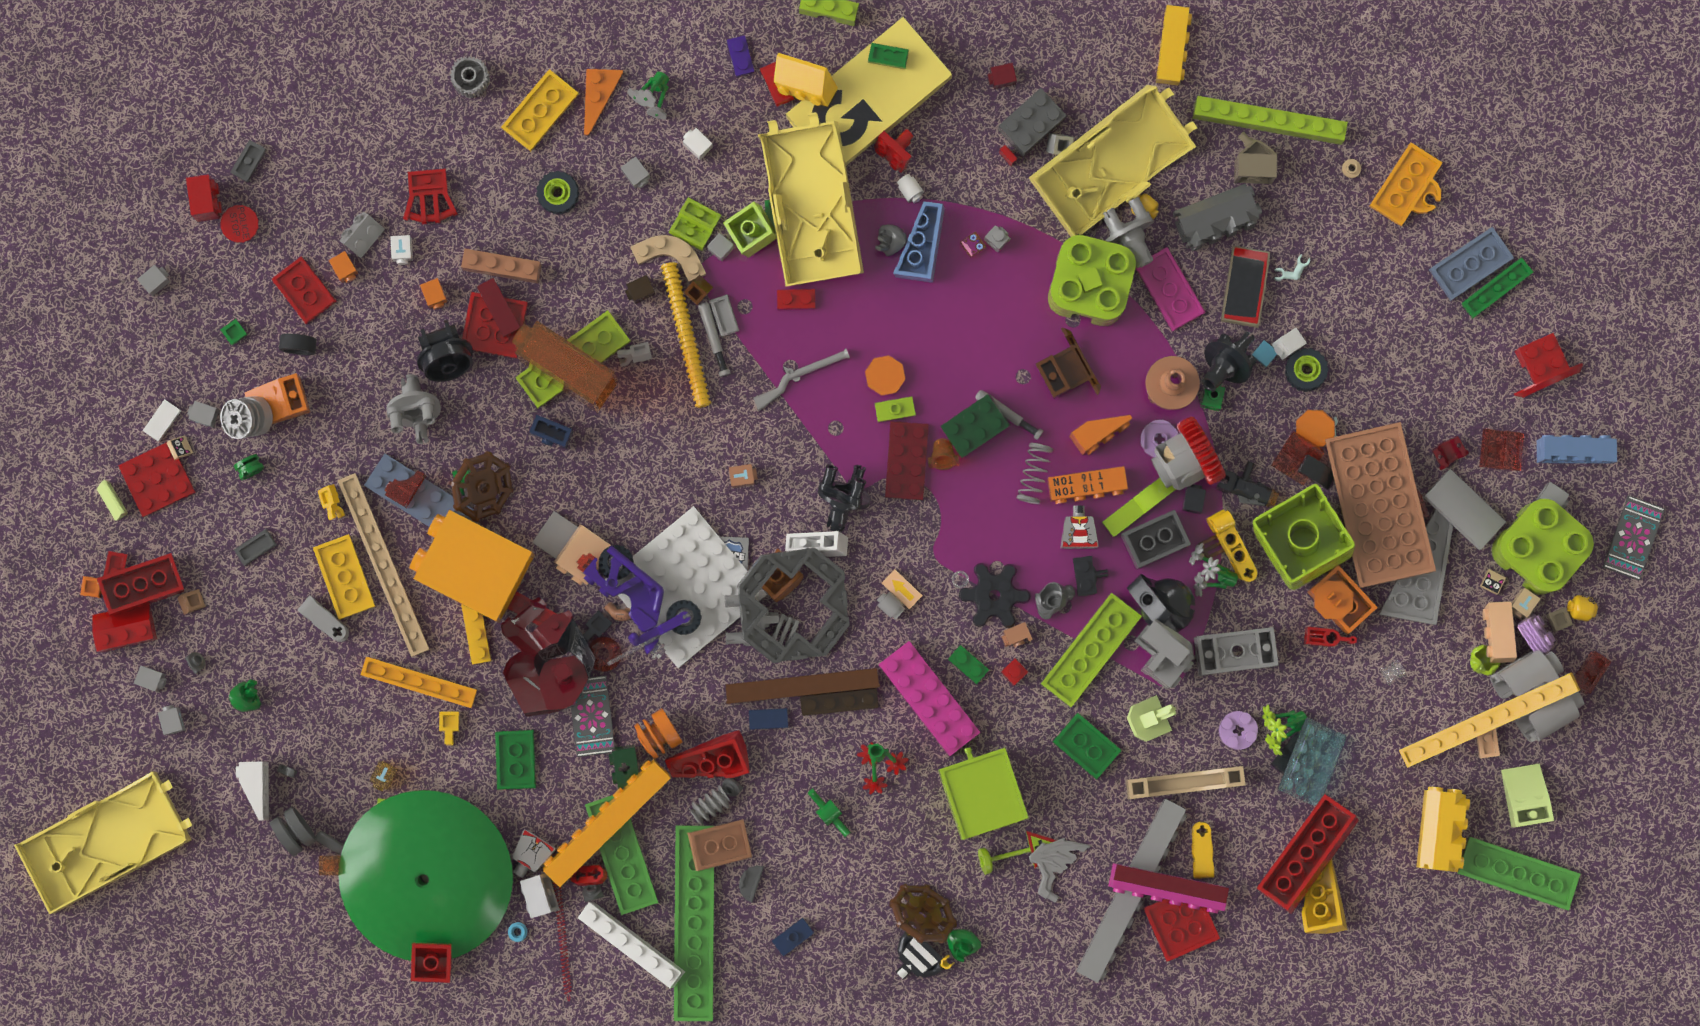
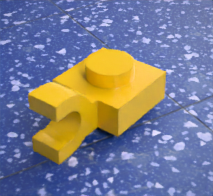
[318,484,345,520]
[439,712,460,746]

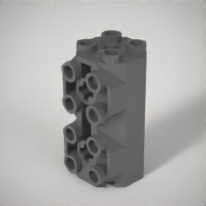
[1173,184,1262,251]

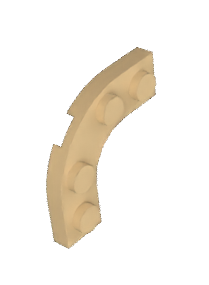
[630,235,706,283]

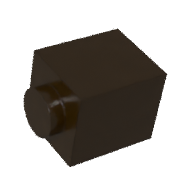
[625,275,656,304]

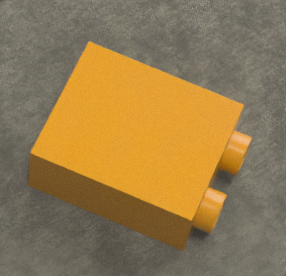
[409,510,535,623]

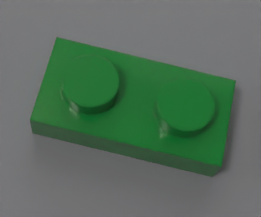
[947,645,989,685]

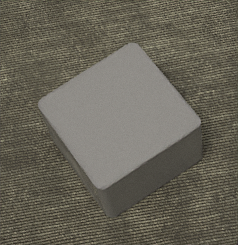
[707,233,734,261]

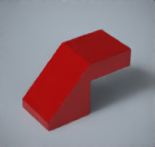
[760,62,794,107]

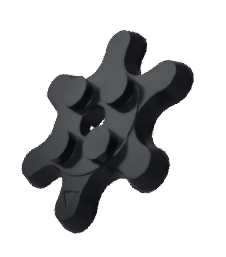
[959,563,1031,628]

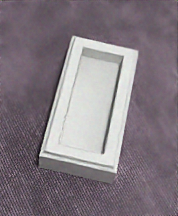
[143,399,181,442]

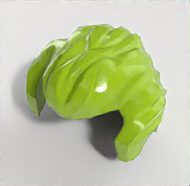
[1470,645,1501,676]

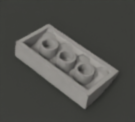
[1424,469,1506,551]

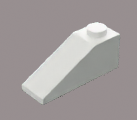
[785,531,848,557]

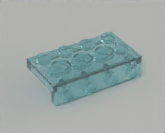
[1278,718,1346,806]

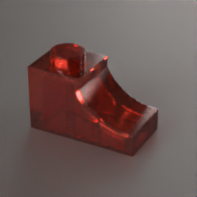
[384,470,426,509]

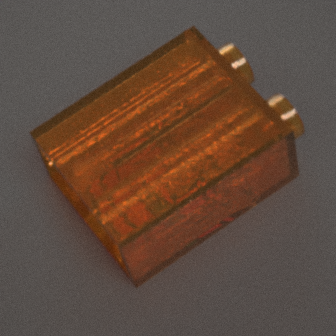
[512,321,619,414]

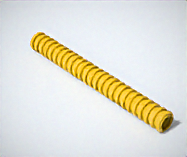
[661,262,711,408]

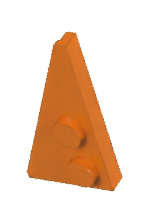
[584,69,623,136]

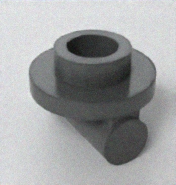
[185,652,205,674]
[722,778,744,797]
[582,885,604,902]

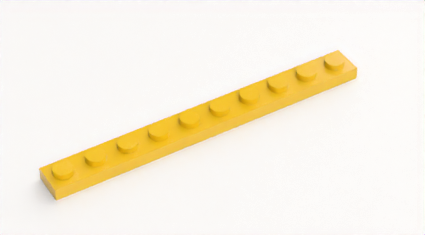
[1399,672,1580,768]

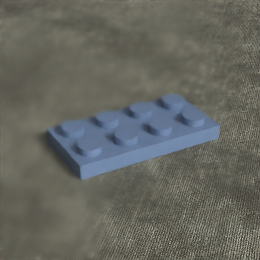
[1429,227,1514,301]

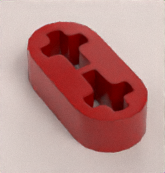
[570,865,607,886]

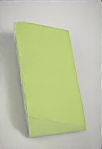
[97,480,128,521]

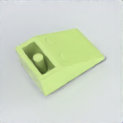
[1501,764,1554,827]

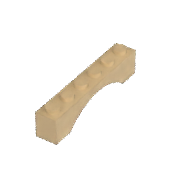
[1126,766,1245,799]

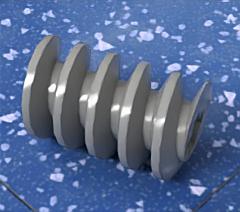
[688,785,731,826]

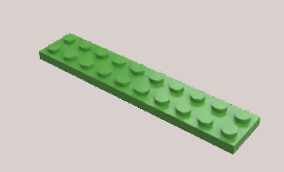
[674,826,714,1021]

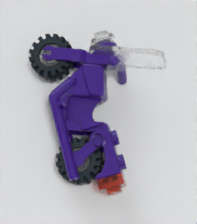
[576,545,702,666]

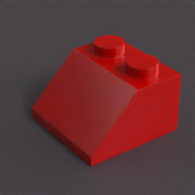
[411,943,452,983]

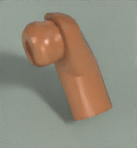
[604,602,630,621]

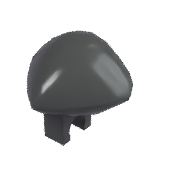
[875,224,907,257]

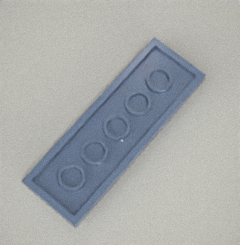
[364,453,477,527]

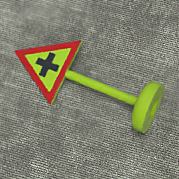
[978,831,1056,875]

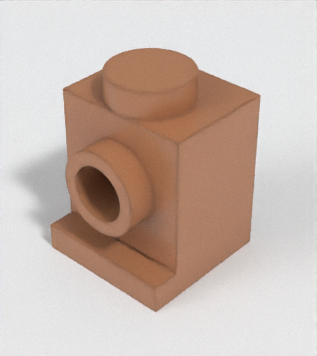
[1001,622,1033,648]

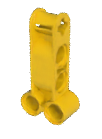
[1206,509,1257,582]

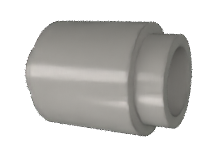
[877,592,905,620]

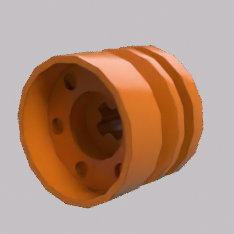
[634,708,683,759]

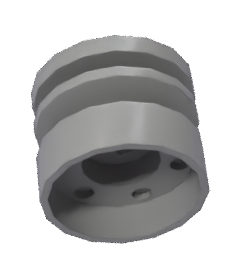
[220,396,273,439]

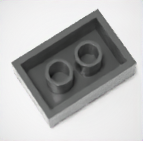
[998,88,1067,157]
[1121,510,1191,570]

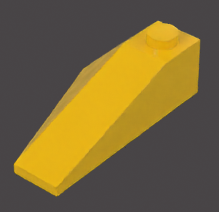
[1302,859,1347,934]

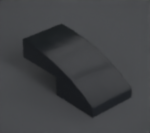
[1297,455,1334,490]
[1271,732,1312,776]

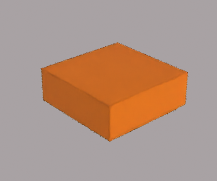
[80,576,101,598]

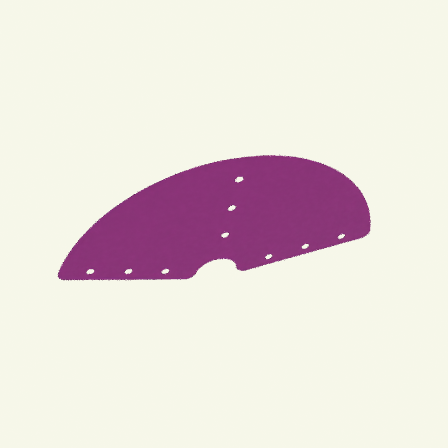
[702,198,1223,687]

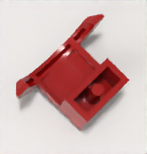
[1514,333,1584,398]

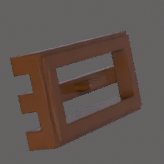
[1198,535,1233,558]

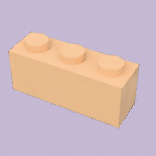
[1483,602,1517,663]

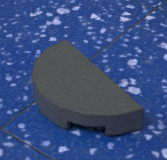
[739,865,764,903]

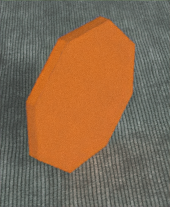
[865,355,905,396]
[1296,410,1335,447]
[1314,581,1353,620]

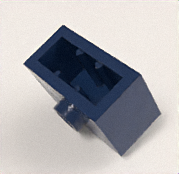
[529,415,574,449]

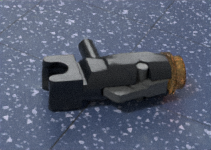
[1216,461,1279,507]

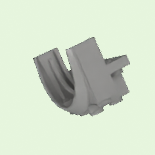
[1134,619,1194,689]

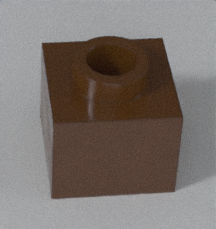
[683,274,713,305]

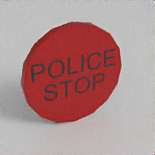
[221,205,259,243]

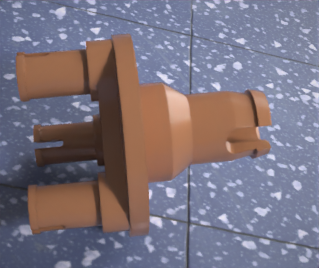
[1145,356,1200,410]

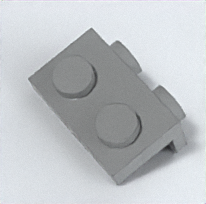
[339,212,385,258]

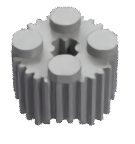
[450,56,490,98]

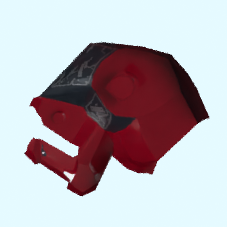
[501,597,596,717]

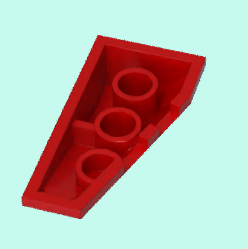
[665,730,750,778]

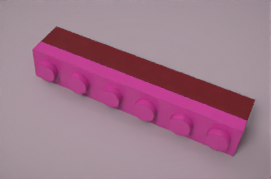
[1108,863,1229,914]

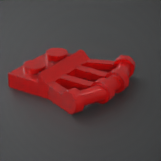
[403,169,458,225]

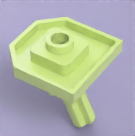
[1127,695,1176,742]

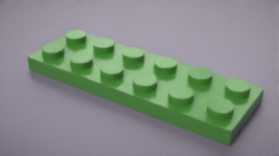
[585,795,659,915]
[1457,837,1580,911]

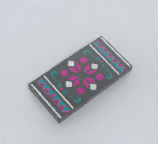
[1602,496,1665,581]
[571,676,615,757]

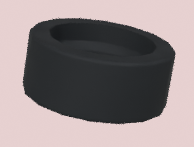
[279,333,317,355]

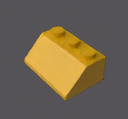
[774,53,838,107]

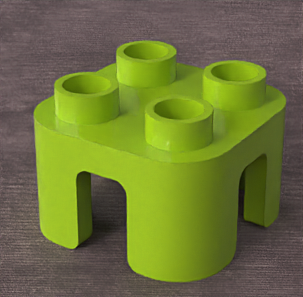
[1048,235,1136,326]
[1492,499,1594,595]

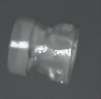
[1380,659,1407,685]

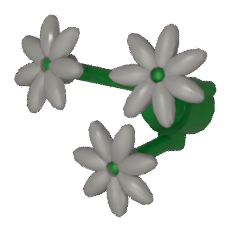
[1189,543,1238,596]

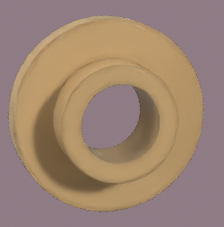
[1342,159,1361,178]

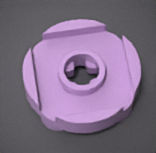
[1140,420,1178,458]
[1219,711,1258,750]

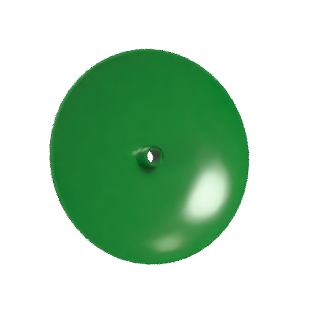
[339,790,513,961]

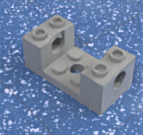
[1194,627,1279,676]

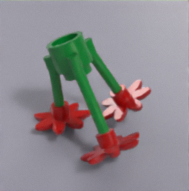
[857,742,909,795]

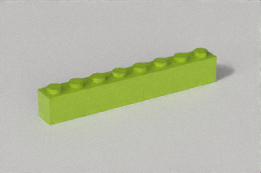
[1192,96,1348,145]

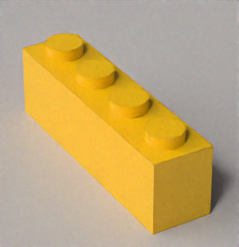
[1156,5,1192,86]

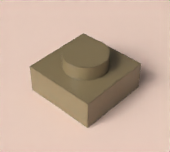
[1546,607,1573,632]

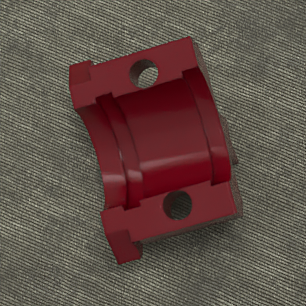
[1432,436,1469,470]

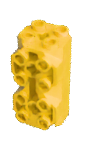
[1416,787,1470,872]

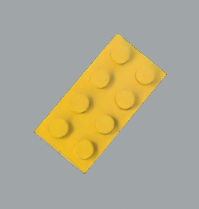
[501,69,579,152]
[313,534,376,620]

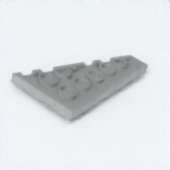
[1379,509,1453,625]

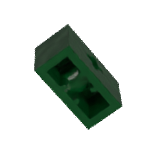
[608,744,639,789]

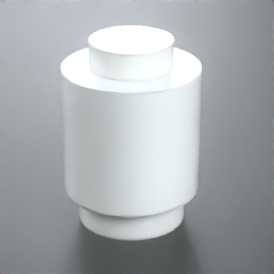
[897,174,924,203]

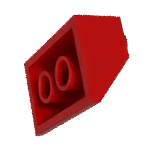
[92,604,158,653]

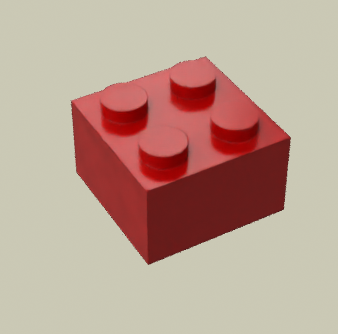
[186,174,223,222]

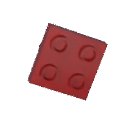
[874,129,914,173]

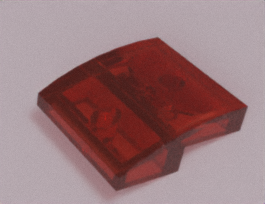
[1479,429,1524,471]
[1271,431,1325,486]

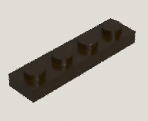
[800,689,879,716]

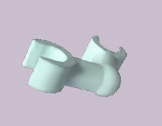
[1274,254,1310,281]

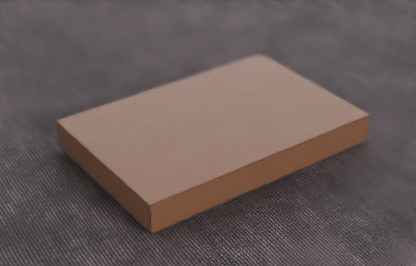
[688,819,752,871]

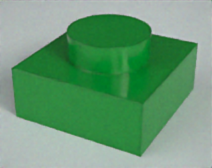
[220,319,248,346]

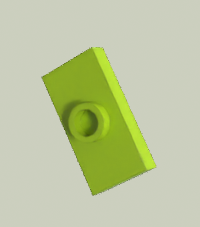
[875,397,916,422]

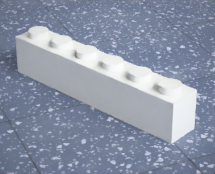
[578,902,685,988]

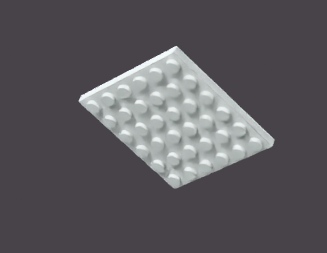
[605,506,767,668]

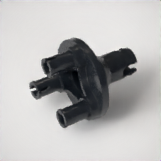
[1201,331,1257,391]
[818,464,871,532]

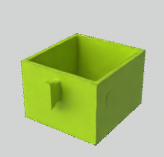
[938,747,1028,840]

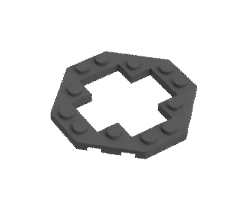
[737,547,850,663]

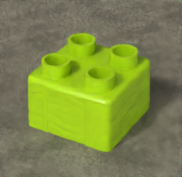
[1253,484,1355,590]

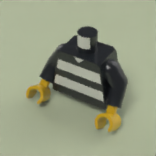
[896,932,955,980]

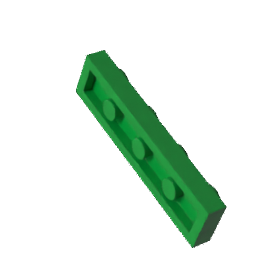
[1461,257,1533,319]

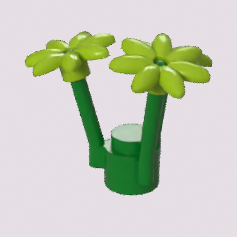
[1262,705,1308,755]

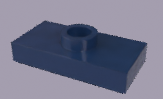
[772,918,814,956]

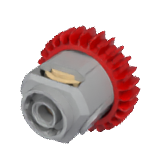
[1151,416,1226,490]

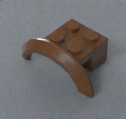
[1036,328,1101,399]

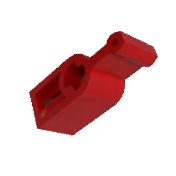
[1304,627,1357,647]

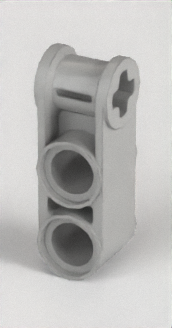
[297,595,349,642]

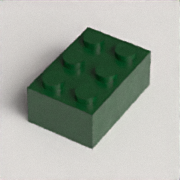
[940,394,1011,458]

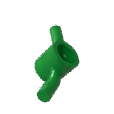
[808,789,851,838]

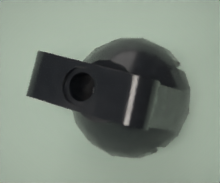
[1127,574,1195,632]

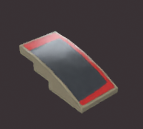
[1221,245,1270,328]

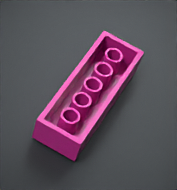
[878,641,980,757]

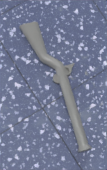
[753,348,850,411]

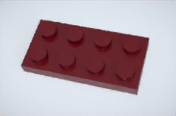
[885,421,929,501]

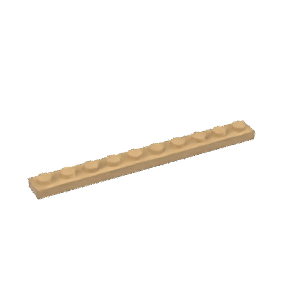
[338,473,430,657]

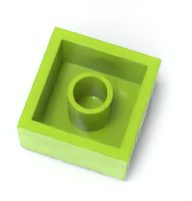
[723,201,777,258]

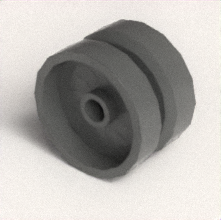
[270,806,317,857]

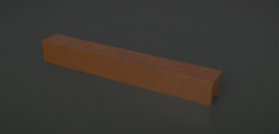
[725,668,880,704]

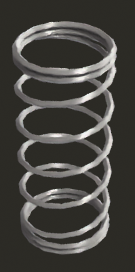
[1016,443,1053,504]

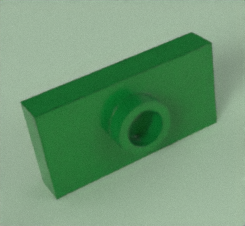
[868,43,909,69]

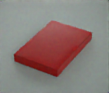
[271,256,337,325]

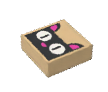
[167,436,193,460]
[1479,569,1506,595]

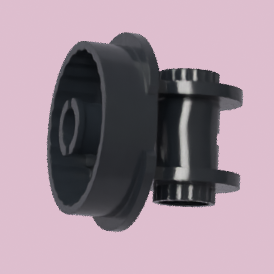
[417,320,473,382]

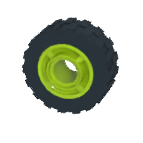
[536,171,580,214]
[1285,348,1328,392]

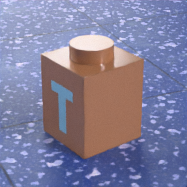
[729,464,758,488]

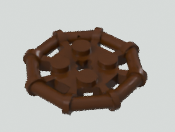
[450,451,514,522]
[889,884,957,944]

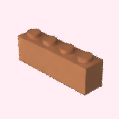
[461,249,542,284]

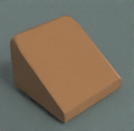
[178,589,206,615]

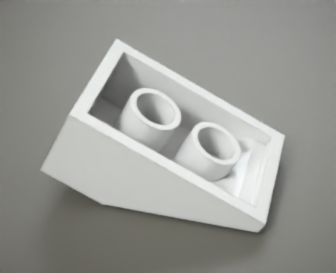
[236,762,269,820]

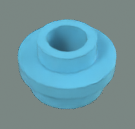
[508,922,528,942]

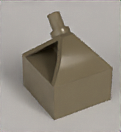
[1234,132,1277,184]

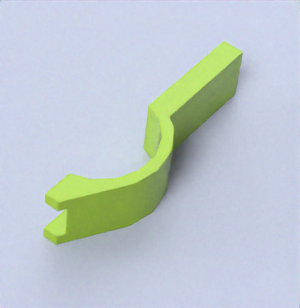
[1102,478,1176,538]

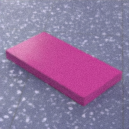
[1135,247,1206,332]

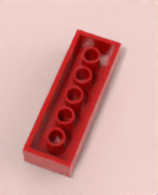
[1257,794,1359,914]

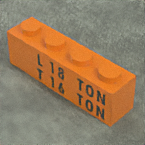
[1047,466,1128,504]

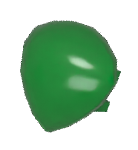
[228,679,261,712]
[947,929,981,962]

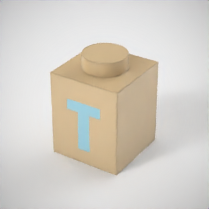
[1512,588,1540,619]

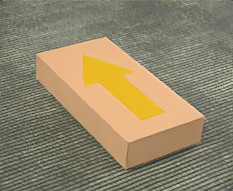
[881,569,923,610]

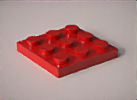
[462,292,528,359]
[118,442,196,518]
[1143,899,1220,962]

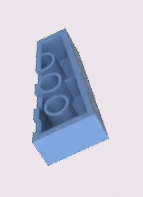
[893,201,945,283]
[1536,435,1617,464]

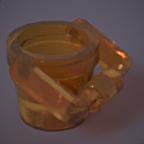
[928,438,960,470]

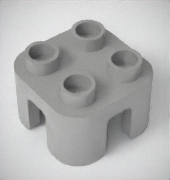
[1490,650,1584,742]

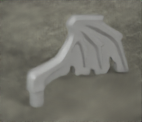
[1029,838,1090,903]

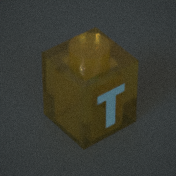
[369,760,399,792]

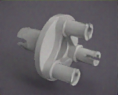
[1103,197,1154,268]
[386,374,441,444]

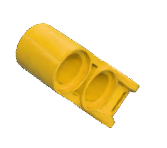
[1192,822,1214,879]

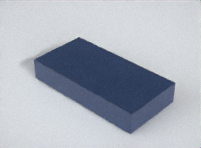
[749,708,788,730]

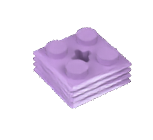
[1517,613,1555,654]

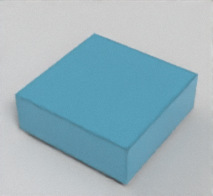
[1252,340,1277,367]

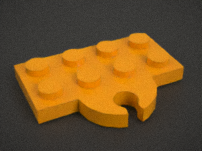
[1369,142,1443,226]

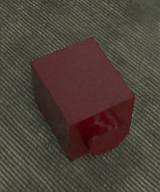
[987,63,1017,89]

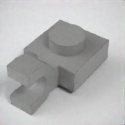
[617,342,652,367]

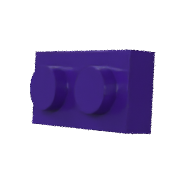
[727,35,755,77]

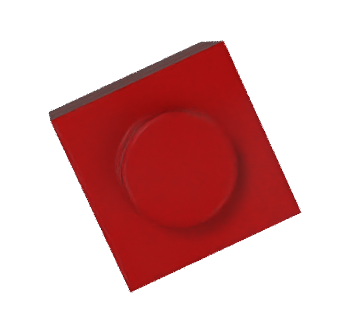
[1000,658,1028,686]

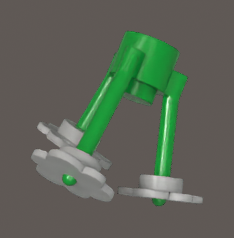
[627,72,669,120]

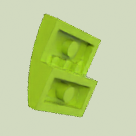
[669,197,721,251]

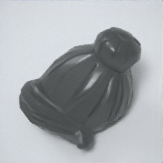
[1035,582,1075,620]

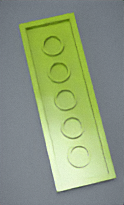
[515,310,631,409]
[1041,593,1142,707]

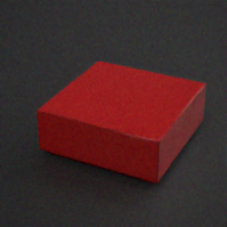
[999,145,1017,167]

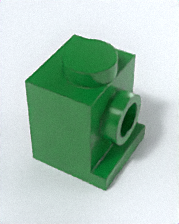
[1200,384,1225,411]

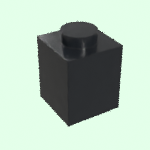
[1181,484,1206,514]

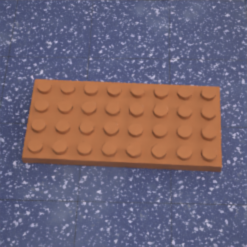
[1325,422,1436,589]

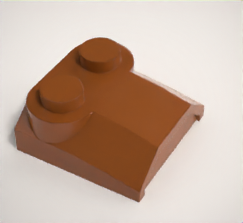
[762,548,804,602]

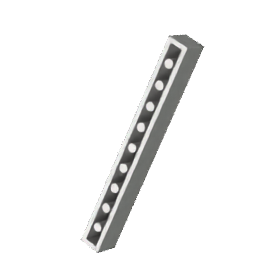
[1076,799,1187,983]

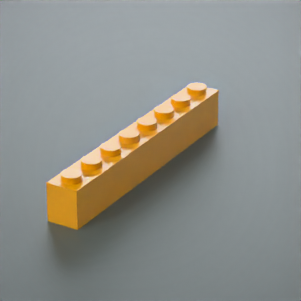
[543,759,671,887]

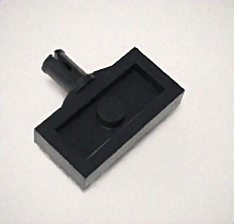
[1073,556,1108,597]

